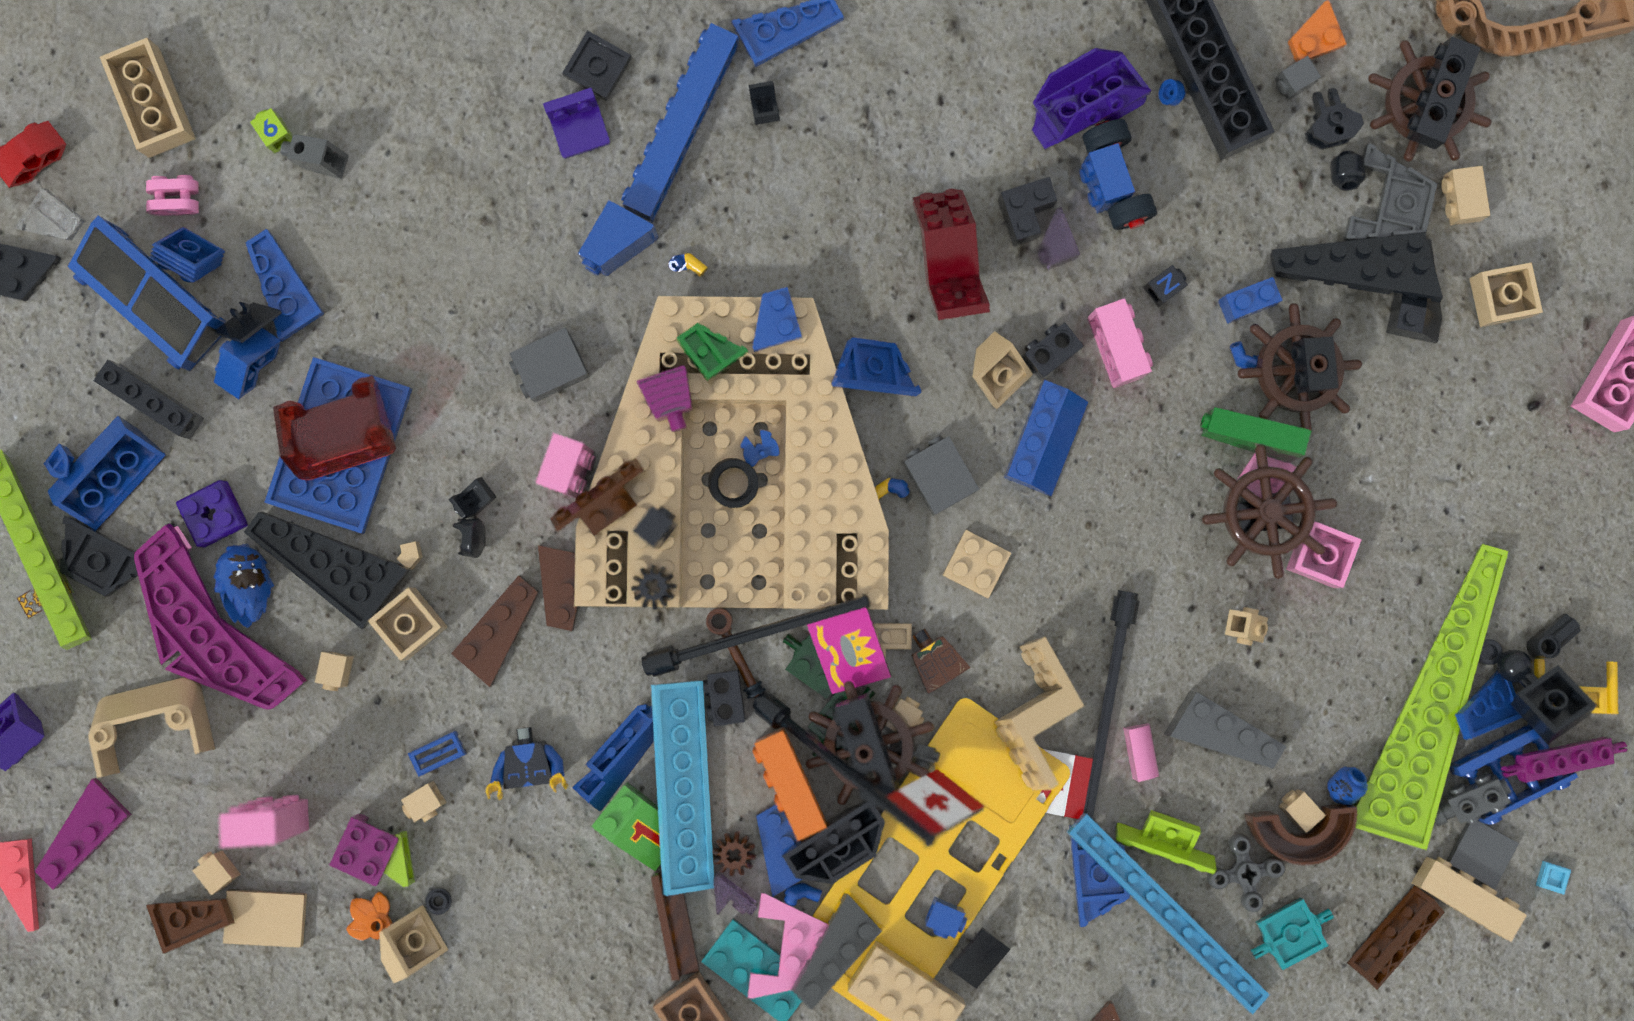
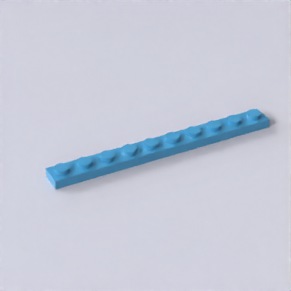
[1067,813,1270,1014]

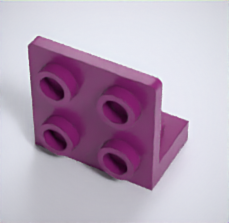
[329,813,399,886]

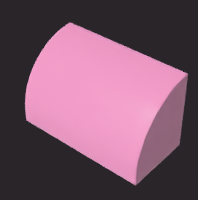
[1123,723,1159,782]

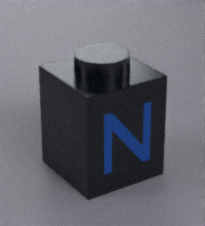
[1143,265,1188,307]

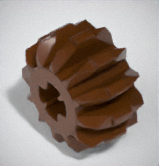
[712,831,757,877]

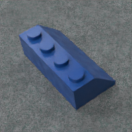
[1004,380,1088,496]
[48,415,166,530]

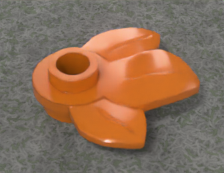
[346,892,392,940]

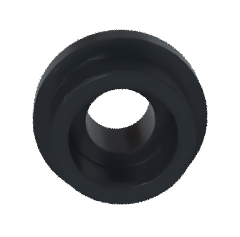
[425,888,452,915]

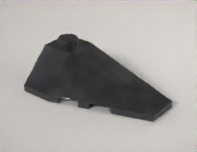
[1386,239,1442,343]

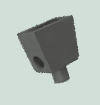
[280,134,349,179]

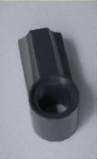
[1526,614,1581,659]

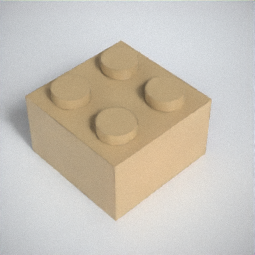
[1469,262,1543,327]
[368,587,448,661]

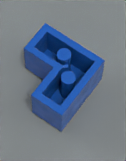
[214,328,281,400]

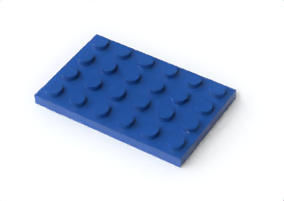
[264,357,412,534]

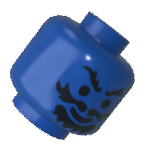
[1327,767,1368,806]

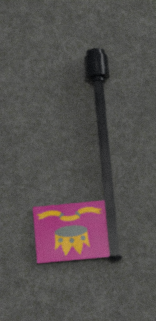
[641,594,891,694]

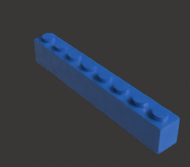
[621,23,739,223]

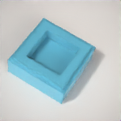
[1536,861,1571,895]

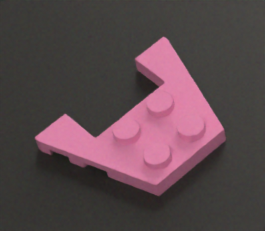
[748,893,829,998]

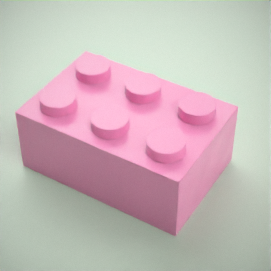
[1087,298,1153,389]
[536,433,596,498]

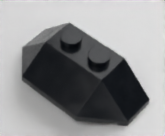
[782,801,885,884]

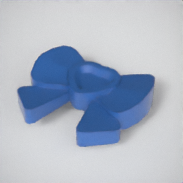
[740,429,780,467]

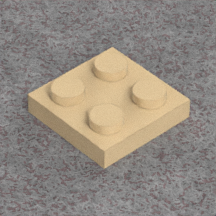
[942,530,1011,599]

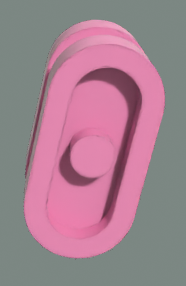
[146,175,199,216]

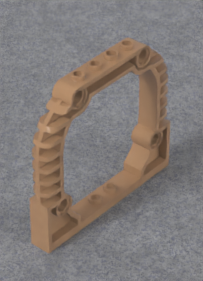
[1436,0,1634,57]

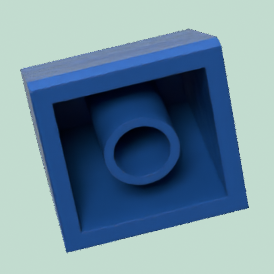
[578,200,659,276]

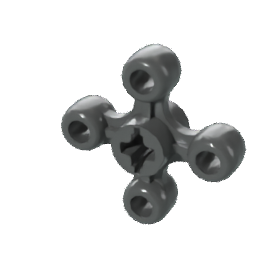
[1207,834,1285,912]

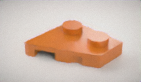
[1288,0,1347,62]

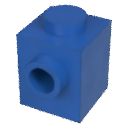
[925,896,967,939]

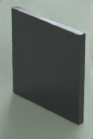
[214,302,282,343]
[948,928,1010,989]

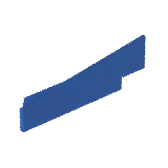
[572,704,654,811]

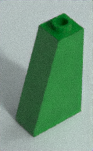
[1200,407,1311,463]

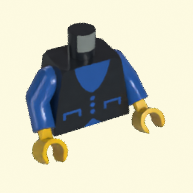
[486,727,568,800]

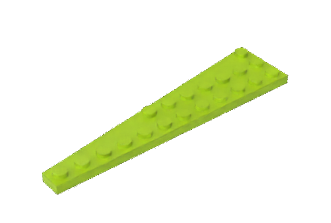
[1355,544,1509,850]

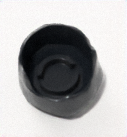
[453,518,486,558]

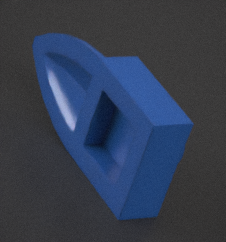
[44,443,75,479]

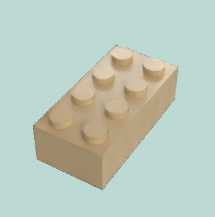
[100,38,196,158]
[848,940,966,1021]

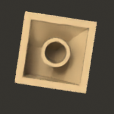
[972,331,1033,409]
[379,905,448,983]

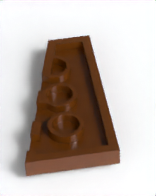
[451,575,539,687]

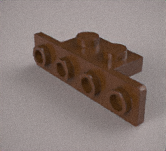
[551,459,644,536]

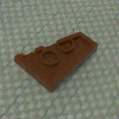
[538,545,579,631]
[146,898,235,954]

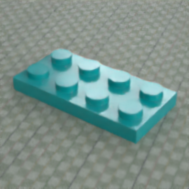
[701,918,802,1021]

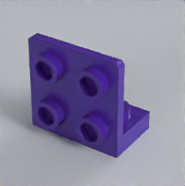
[543,88,610,159]

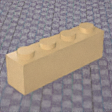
[1411,856,1527,942]

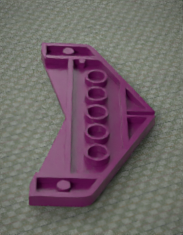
[134,523,307,710]

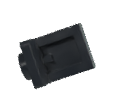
[749,81,780,125]
[449,477,496,519]

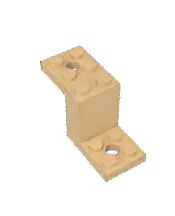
[995,637,1084,790]

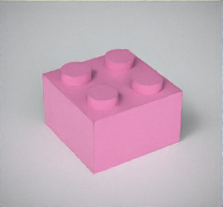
[1286,522,1362,588]

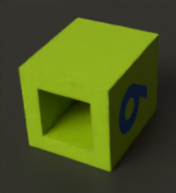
[250,108,293,154]

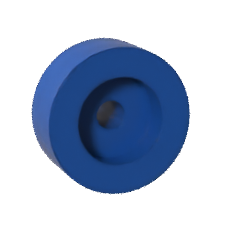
[1159,79,1186,106]

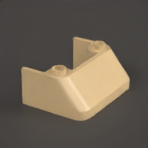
[88,677,215,778]

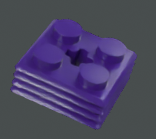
[176,480,248,548]

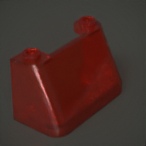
[273,376,396,480]

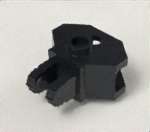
[1305,88,1364,150]

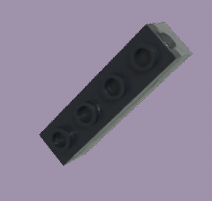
[93,359,204,439]

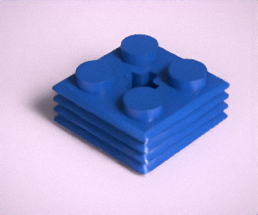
[149,227,225,283]

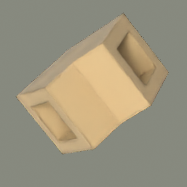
[397,541,423,570]

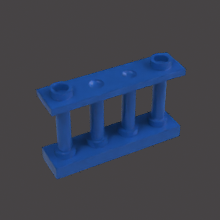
[1449,724,1578,825]

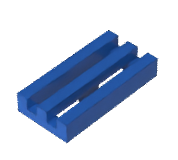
[408,731,467,777]

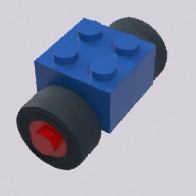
[1079,119,1157,230]

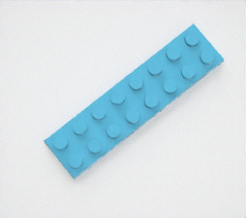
[651,680,715,896]

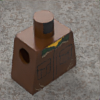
[911,628,970,694]

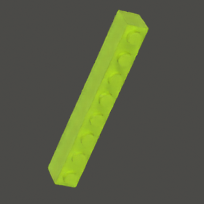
[0,450,92,650]

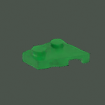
[676,323,748,381]

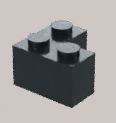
[998,176,1058,247]

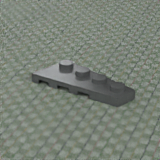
[791,893,882,1010]

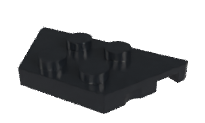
[0,244,61,302]
[60,516,138,596]

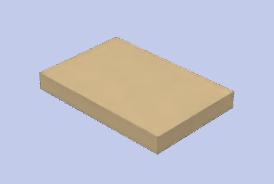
[223,889,307,948]

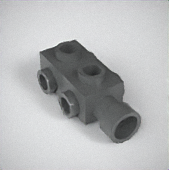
[1435,773,1512,826]

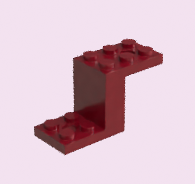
[912,189,990,320]

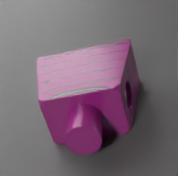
[637,366,693,432]

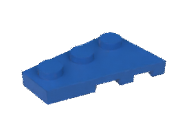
[1455,670,1522,740]
[756,804,803,897]

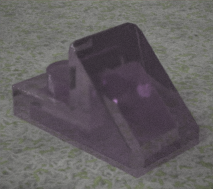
[713,871,758,916]

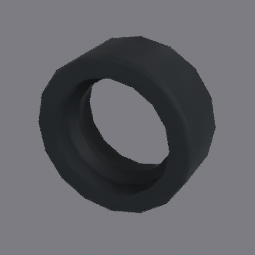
[708,458,759,508]

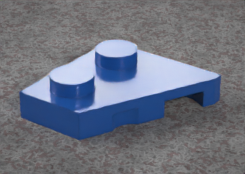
[753,287,802,352]

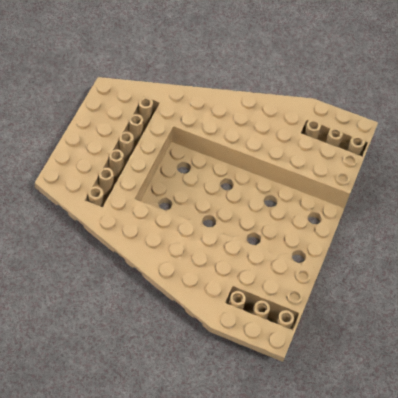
[574,296,889,610]

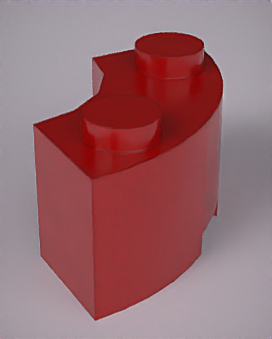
[0,121,66,188]

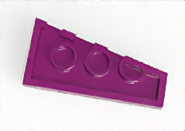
[35,778,132,890]

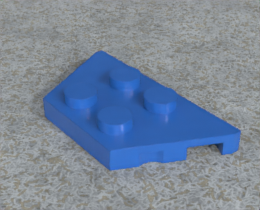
[832,337,921,396]
[1069,825,1130,927]

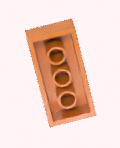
[752,727,827,841]

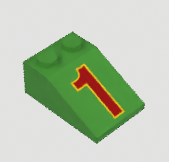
[591,782,661,871]

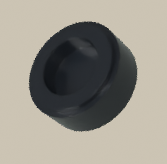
[1478,639,1503,665]

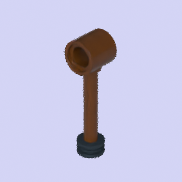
[706,608,766,699]

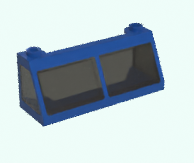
[68,215,226,371]

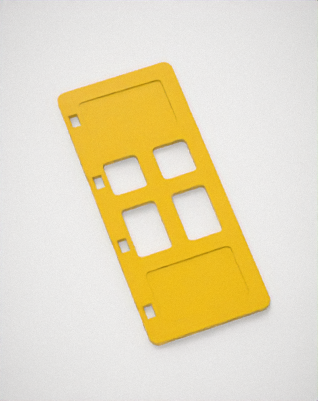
[812,698,1070,1021]

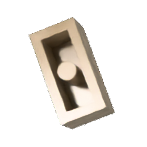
[1441,166,1491,225]

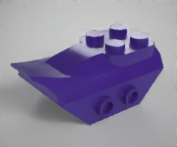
[1032,48,1151,149]

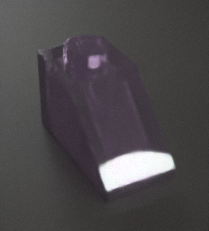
[1038,207,1080,270]

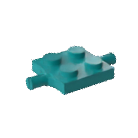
[1250,897,1334,970]

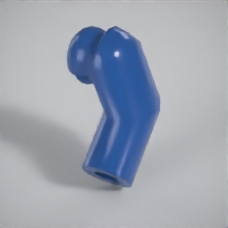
[1230,341,1259,368]
[784,883,822,906]

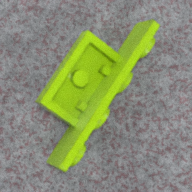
[1115,810,1217,874]

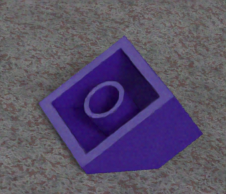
[0,692,45,772]

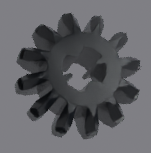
[631,565,677,610]

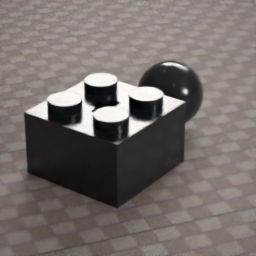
[1497,649,1597,745]

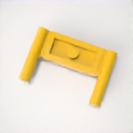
[1534,659,1618,714]

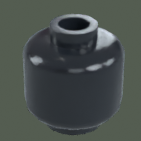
[1330,151,1366,191]

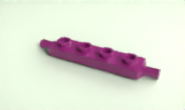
[1501,737,1627,783]

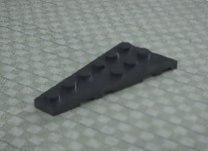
[1270,232,1443,303]
[244,512,411,629]

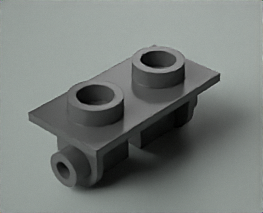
[886,741,940,773]

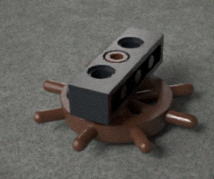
[1368,37,1492,162]
[806,681,934,808]

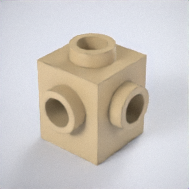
[1225,607,1268,646]

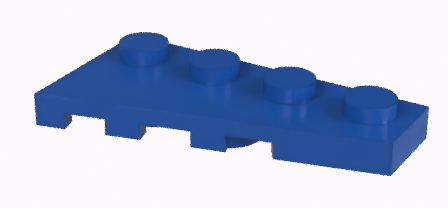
[731,0,844,67]
[245,229,324,342]

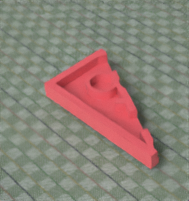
[0,838,39,932]

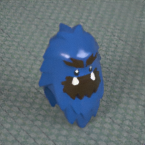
[214,544,274,628]

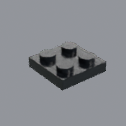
[562,30,632,101]

